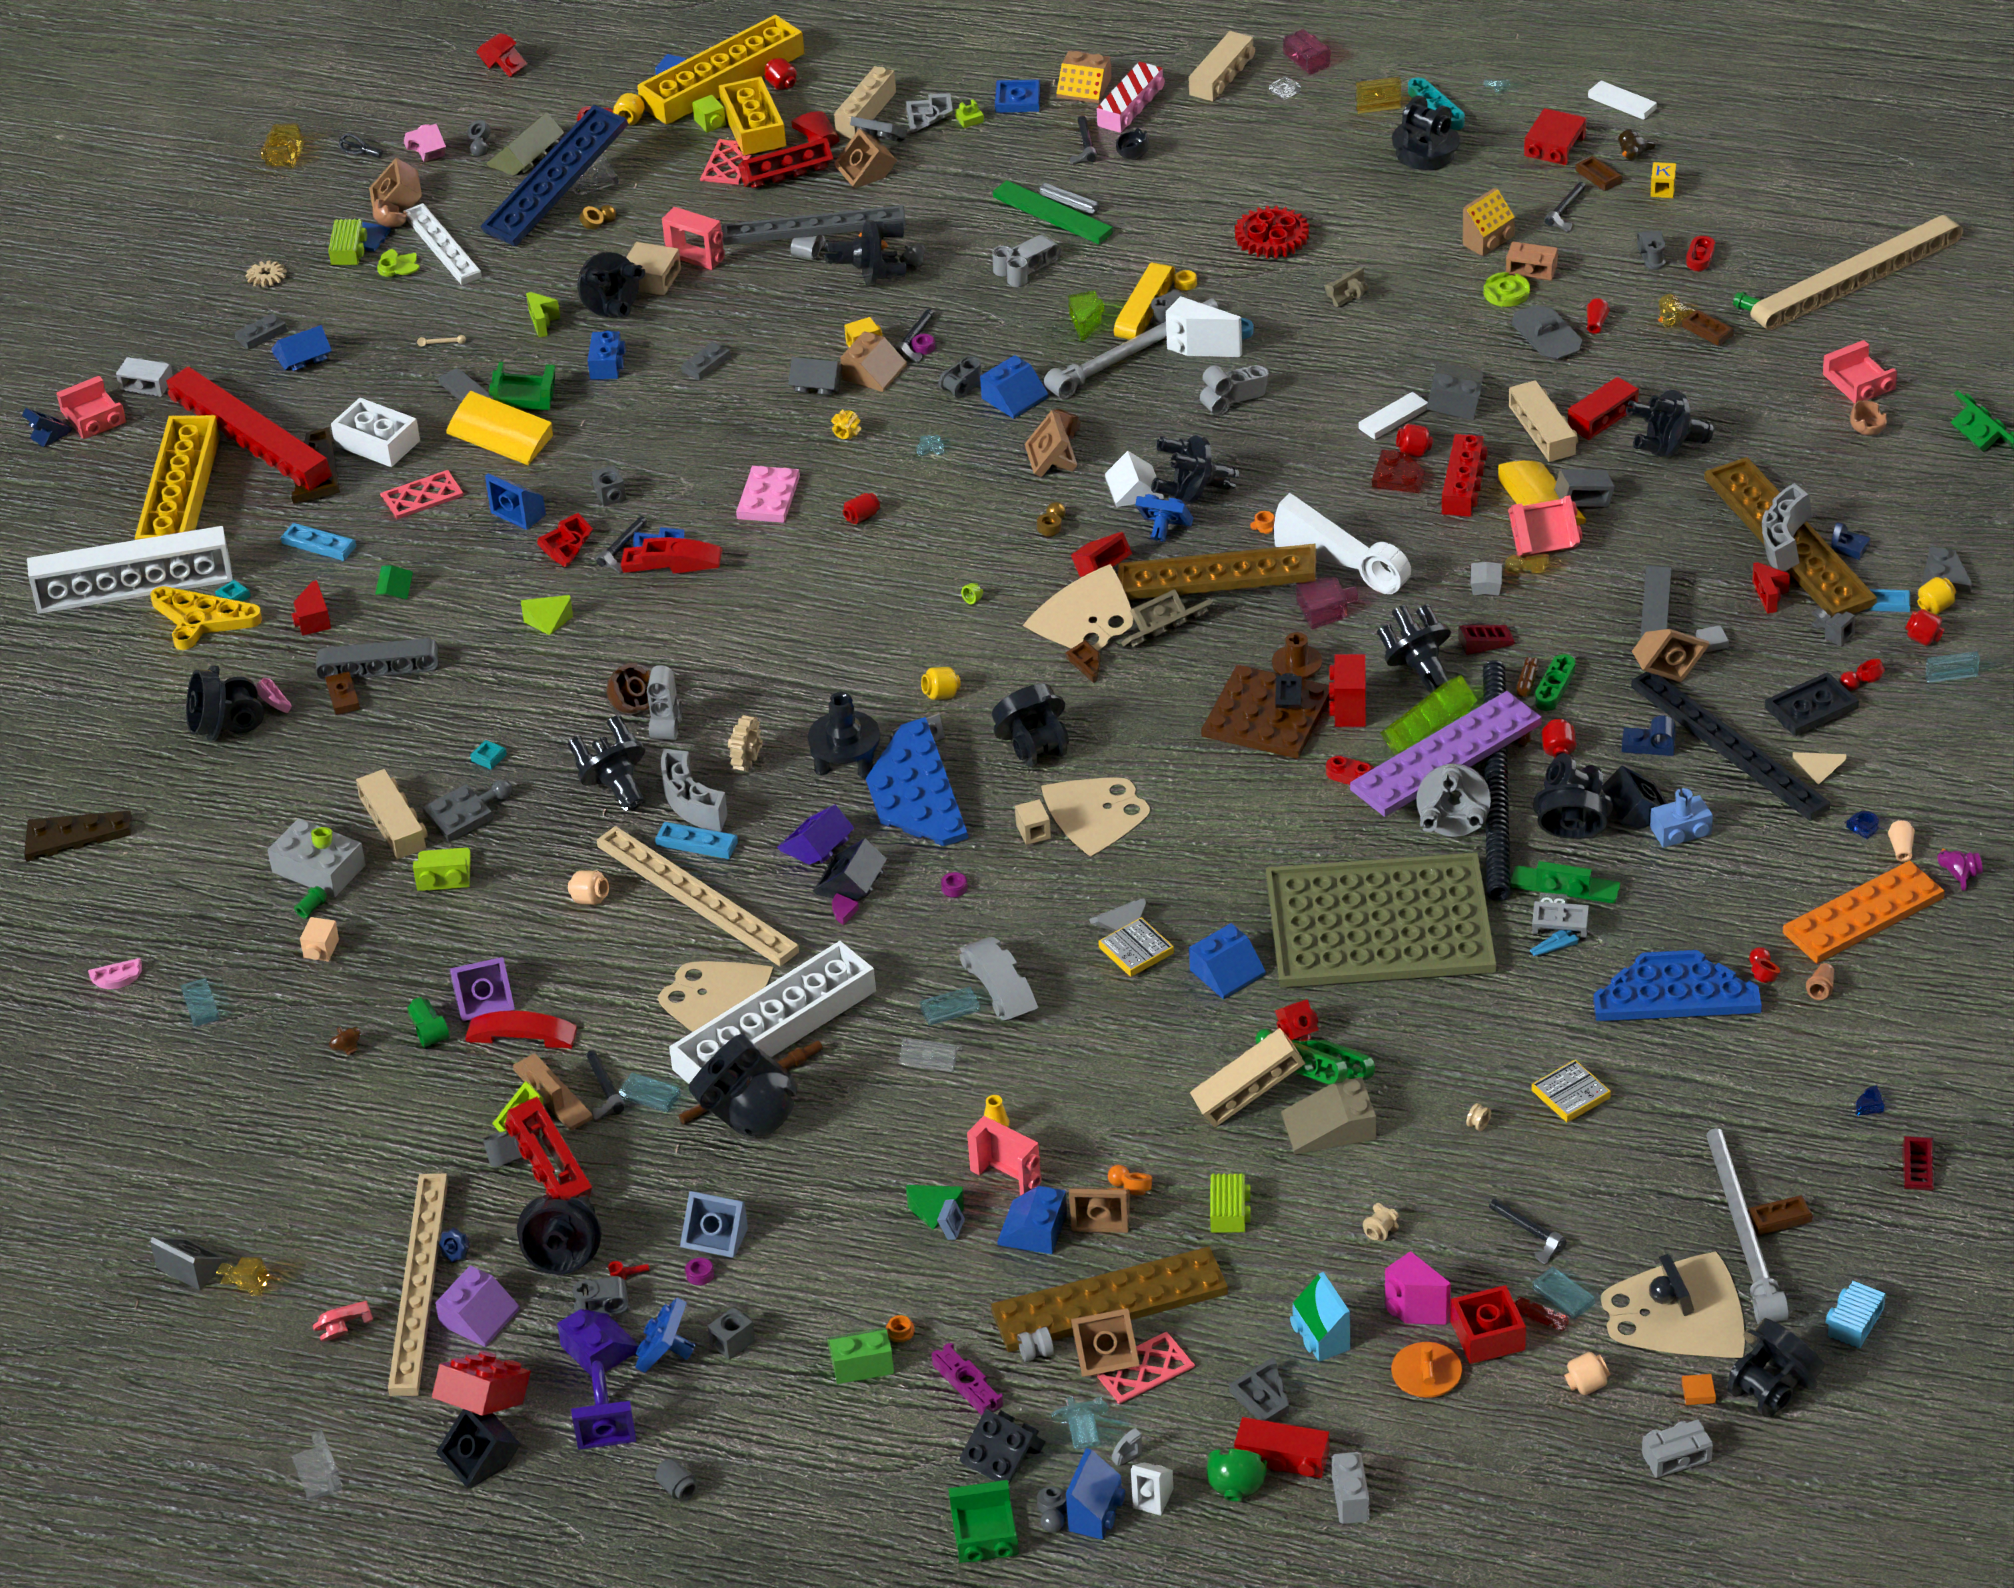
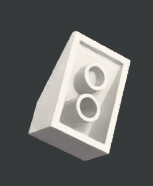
[1166,296,1242,357]

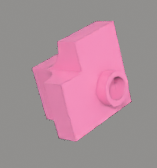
[404,124,446,162]

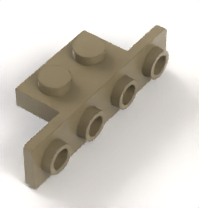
[1121,589,1214,647]

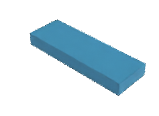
[281,523,357,561]
[655,822,738,859]

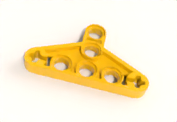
[150,586,262,650]

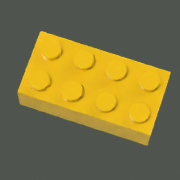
[719,76,786,156]

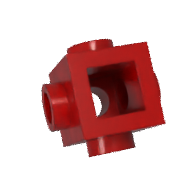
[1275,999,1319,1041]

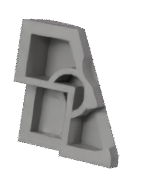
[906,93,953,133]

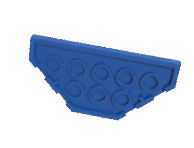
[866,717,969,846]
[1593,950,1762,1021]

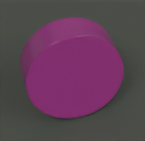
[912,334,935,355]
[941,872,968,897]
[685,1258,714,1286]

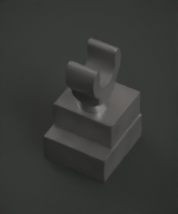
[1811,608,1855,646]

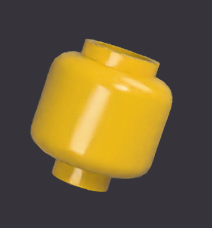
[613,93,645,126]
[1917,577,1956,614]
[921,667,961,700]

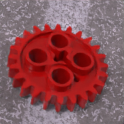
[1235,205,1309,259]

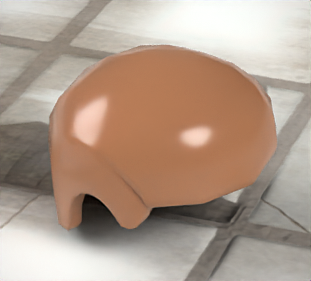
[373,199,407,228]
[1850,400,1887,436]

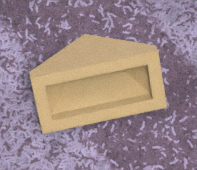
[1792,752,1846,785]

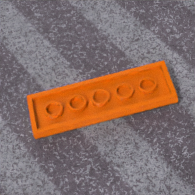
[1783,860,1945,964]

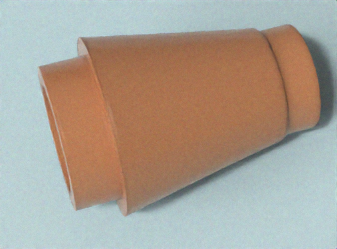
[1806,963,1834,1000]

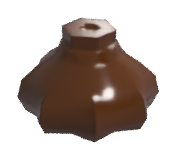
[329,1026,361,1056]

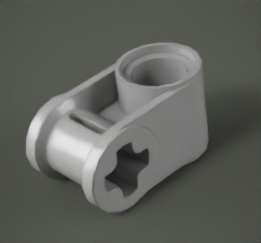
[791,235,826,260]

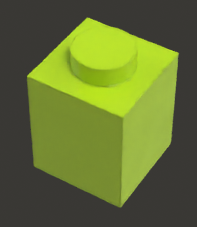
[692,95,726,133]

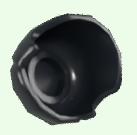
[1116,128,1150,160]

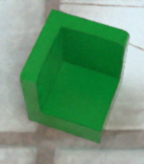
[375,565,413,599]

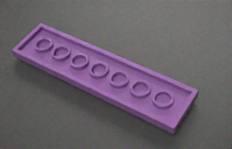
[1350,691,1542,817]

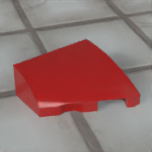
[791,111,840,148]
[537,512,593,567]

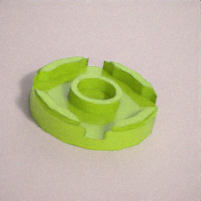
[1483,272,1530,307]

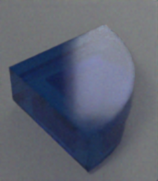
[1856,1085,1885,1116]

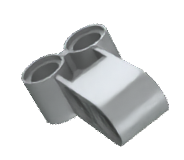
[992,234,1061,287]
[1200,365,1269,416]
[647,665,682,740]

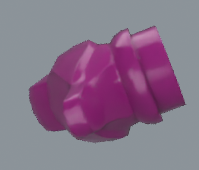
[1937,848,1983,891]

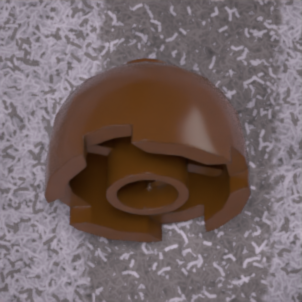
[606,663,651,715]

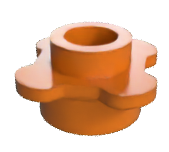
[1250,511,1275,534]

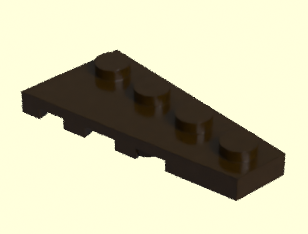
[291,427,340,504]
[24,810,132,862]

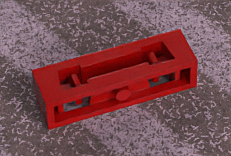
[505,1096,592,1201]

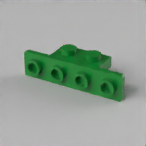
[1950,390,2014,452]
[1510,861,1620,904]

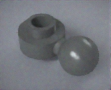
[467,120,491,156]
[1037,1486,1067,1533]

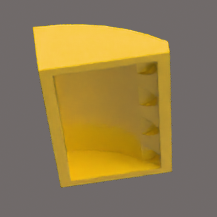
[446,391,553,465]
[1498,460,1586,525]

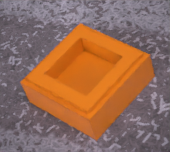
[1681,1374,1716,1405]

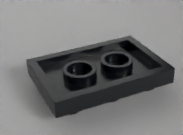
[1765,672,1859,736]

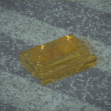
[1356,77,1401,114]

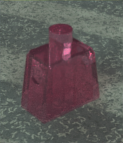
[1296,577,1358,630]

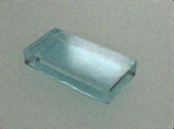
[1925,651,1980,683]
[180,978,220,1027]
[919,987,980,1026]
[619,1072,681,1113]
[1532,1266,1595,1319]

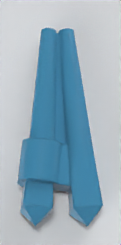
[1530,930,1579,956]

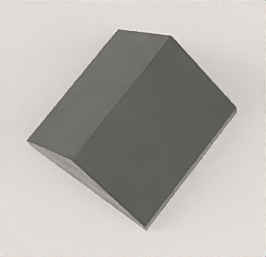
[150,1237,228,1290]

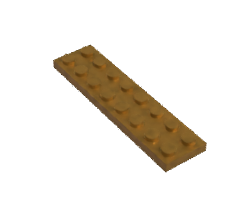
[1118,543,1317,600]
[991,1246,1228,1353]

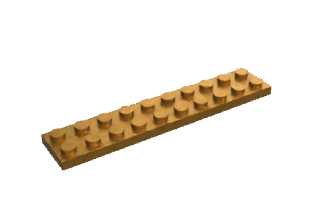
[1704,457,1877,618]

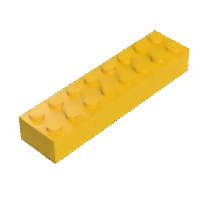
[637,14,805,125]
[135,415,220,540]

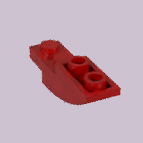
[621,538,722,574]

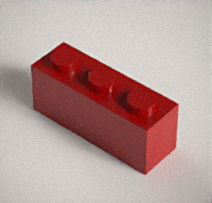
[1567,376,1639,440]
[1234,1417,1330,1478]

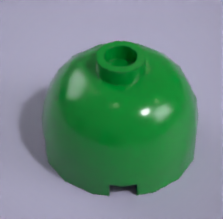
[1206,1449,1267,1502]

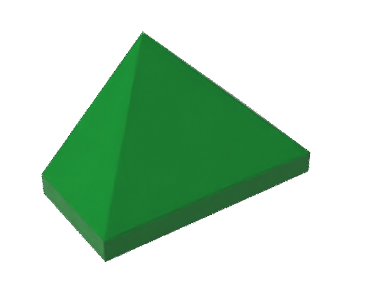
[906,1185,964,1230]

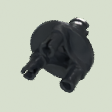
[825,220,906,285]
[577,252,645,317]
[1626,390,1714,458]
[1151,435,1239,504]
[1377,604,1451,693]
[808,692,880,779]
[567,715,645,811]

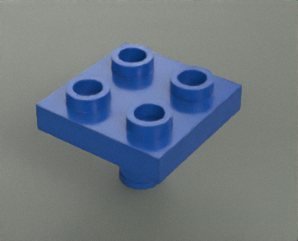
[1135,494,1193,542]
[635,1297,695,1373]

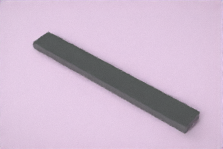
[722,205,906,245]

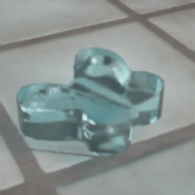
[1484,79,1510,93]
[916,435,945,456]

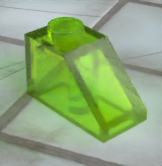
[1068,290,1105,341]

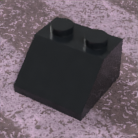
[1602,765,1668,829]
[813,838,887,901]
[436,1409,521,1488]

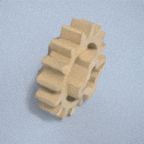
[728,715,763,772]

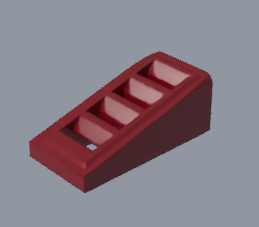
[1458,625,1515,655]
[1902,1136,1934,1191]

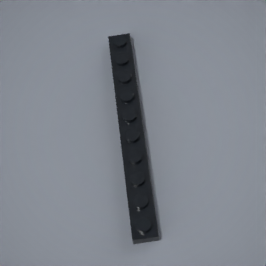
[1631,671,1830,821]

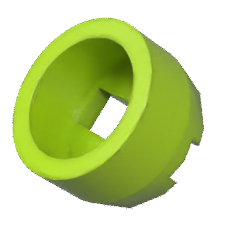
[961,583,983,604]
[311,827,333,849]

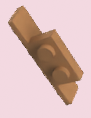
[513,1054,593,1131]

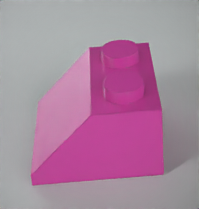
[1385,1251,1451,1325]

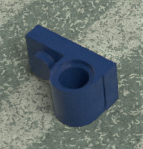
[1621,715,1676,756]

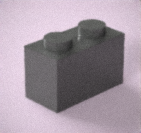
[788,357,843,396]
[1554,469,1615,507]

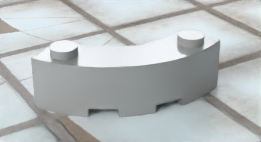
[1762,483,1813,571]
[661,749,728,832]
[960,937,1038,1021]

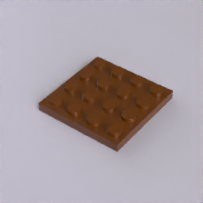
[1201,665,1330,759]

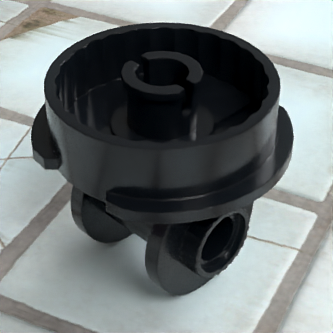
[1392,95,1460,170]
[186,665,264,741]
[991,684,1069,768]
[1533,753,1613,839]
[517,1195,602,1275]
[1727,1318,1825,1417]

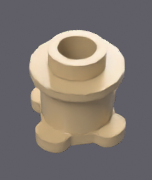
[1363,1203,1399,1241]

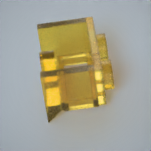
[261,123,305,169]

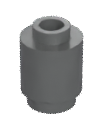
[655,1458,698,1501]

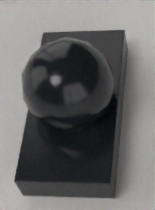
[1649,1254,1694,1316]

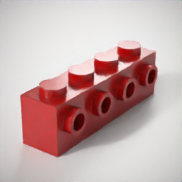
[738,138,834,189]
[1442,434,1488,517]

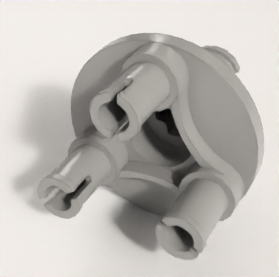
[1417,764,1491,837]

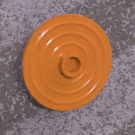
[1391,1342,1462,1398]

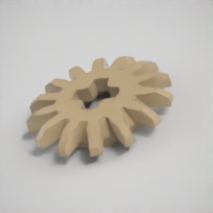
[246,261,287,287]

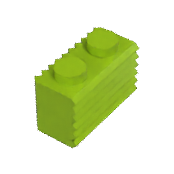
[328,219,367,265]
[1210,1173,1251,1233]

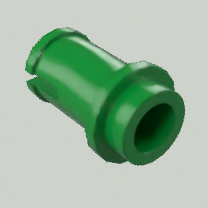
[1733,292,1761,311]
[294,886,327,919]

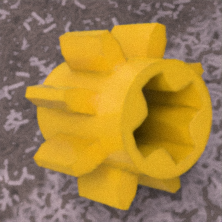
[831,409,862,440]

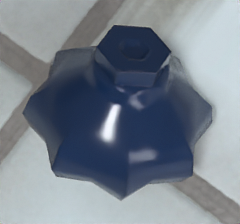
[438,1227,470,1263]

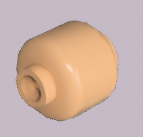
[568,870,609,905]
[1564,1352,1610,1396]

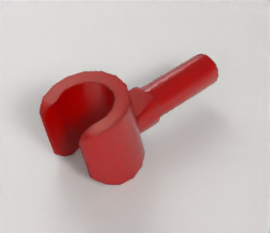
[608,1261,649,1280]

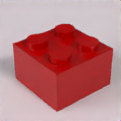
[1329,654,1366,727]
[1450,1285,1526,1364]

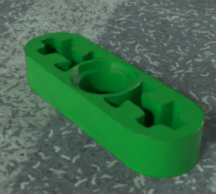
[1535,654,1575,711]

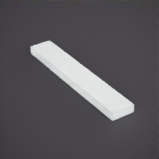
[403,204,482,285]

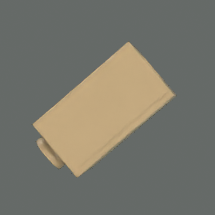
[626,242,681,296]

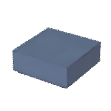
[937,1199,965,1240]

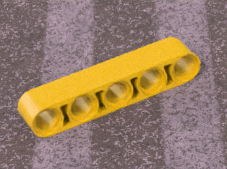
[1114,262,1175,340]

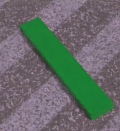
[993,180,1113,245]

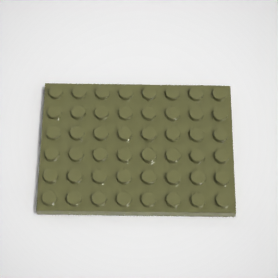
[1266,853,1496,988]

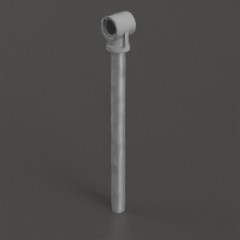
[1044,299,1218,399]
[1706,1128,1788,1324]

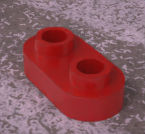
[1686,236,1715,272]
[1326,756,1374,785]

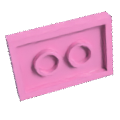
[736,466,800,523]

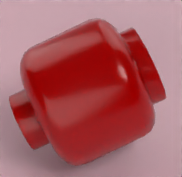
[764,58,797,90]
[1396,424,1433,457]
[1905,609,1945,646]
[1541,719,1577,758]

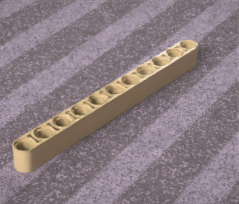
[1750,215,1963,331]

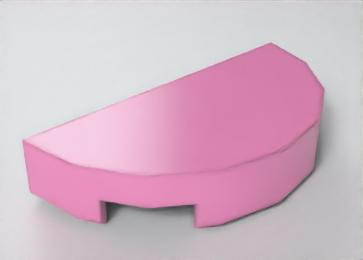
[256,678,292,713]
[88,958,142,989]

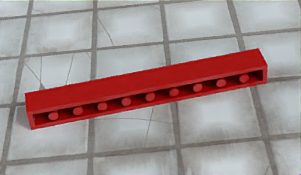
[166,366,332,491]

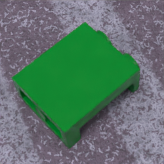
[489,362,555,410]
[948,1480,1019,1563]

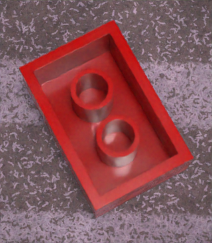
[432,1351,531,1416]

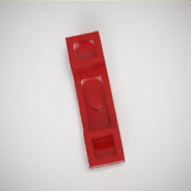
[465,1011,577,1049]

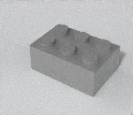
[268,818,366,897]

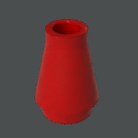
[1587,298,1610,334]

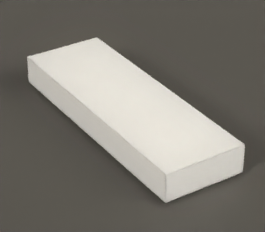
[1588,81,1657,120]
[1359,392,1428,440]

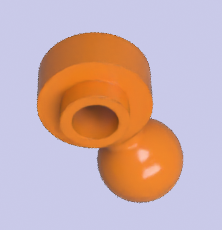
[1107,1165,1152,1195]

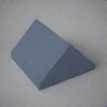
[680,1191,748,1258]

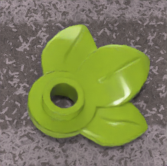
[377,249,420,277]

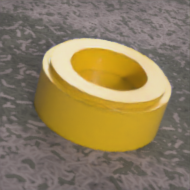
[1174,270,1197,291]

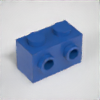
[588,331,626,379]

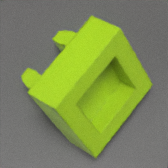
[955,99,984,128]

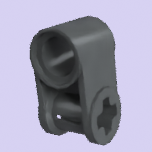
[1637,229,1666,270]
[1151,289,1192,327]
[938,356,982,398]
[483,1131,540,1167]
[572,1276,629,1315]

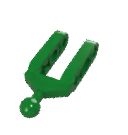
[1255,1028,1375,1084]

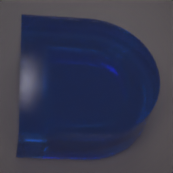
[1846,811,1879,839]

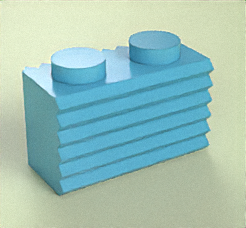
[1825,1281,1886,1349]

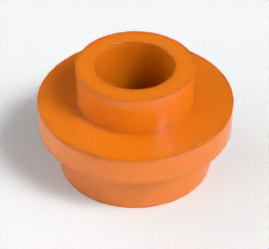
[886,1315,915,1343]

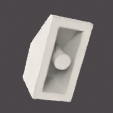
[1131,1462,1173,1516]

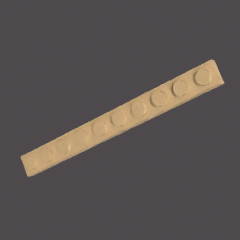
[597,826,799,967]
[388,1173,448,1396]

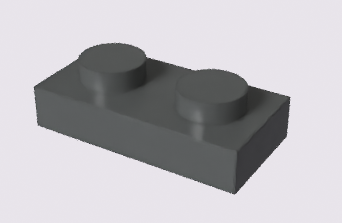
[234,313,287,350]
[681,341,731,381]

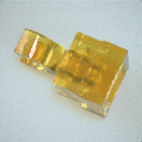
[216,1257,270,1296]

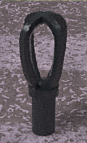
[339,133,383,159]

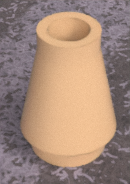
[1888,821,1915,861]

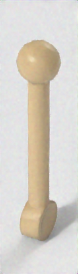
[417,335,466,347]

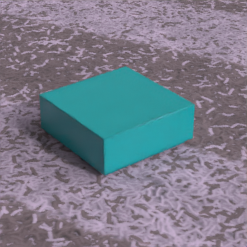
[215,580,251,602]
[470,740,507,770]

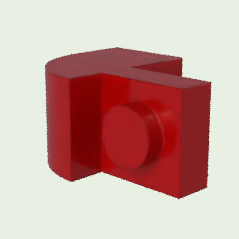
[476,33,527,78]

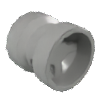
[1017,1327,1054,1362]

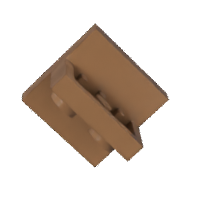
[1025,410,1077,477]

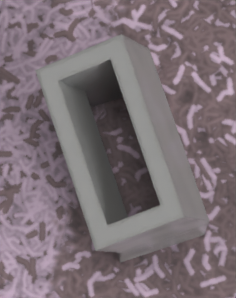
[1471,562,1502,596]

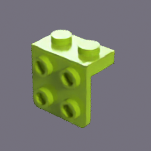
[413,848,471,891]

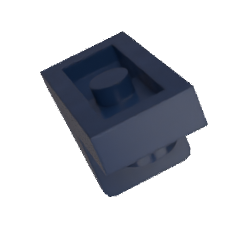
[22,408,72,447]

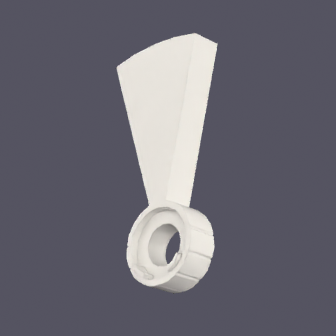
[1274,493,1411,594]

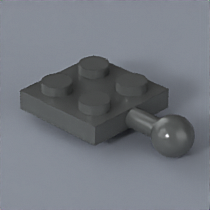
[422,779,512,842]

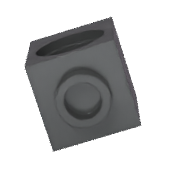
[592,465,626,507]
[707,1307,755,1360]

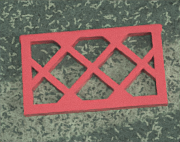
[700,139,752,185]
[380,470,464,519]
[1096,1331,1195,1404]

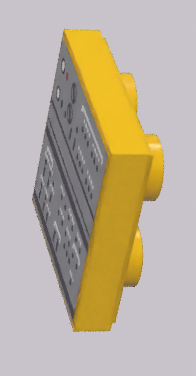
[1098,917,1174,977]
[1532,1060,1611,1123]

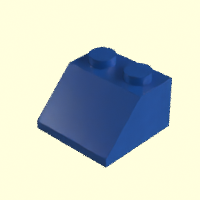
[271,325,332,371]
[980,355,1048,419]
[485,473,546,530]
[1189,923,1266,1000]
[997,1186,1067,1255]
[1066,1448,1125,1540]

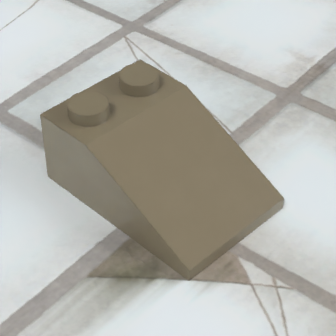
[1281,1077,1376,1154]

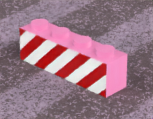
[1097,62,1165,133]

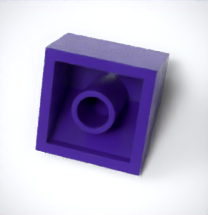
[777,804,854,865]
[557,1309,639,1377]

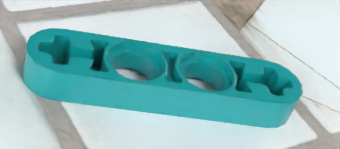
[1408,77,1465,130]

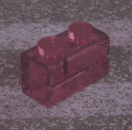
[1283,29,1331,75]

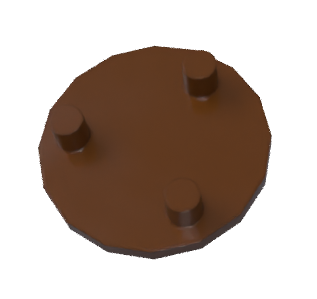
[1272,632,1322,679]

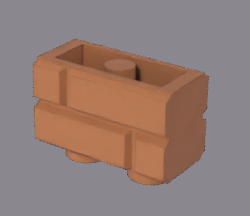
[1506,242,1558,281]

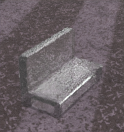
[899,1037,962,1072]
[292,1429,342,1501]

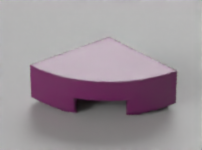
[832,893,859,925]

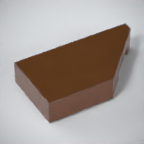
[1065,640,1101,683]

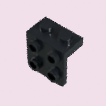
[960,1409,1046,1485]

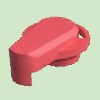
[313,1301,373,1342]

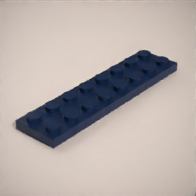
[481,105,629,247]

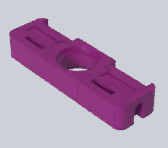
[932,1343,1003,1415]

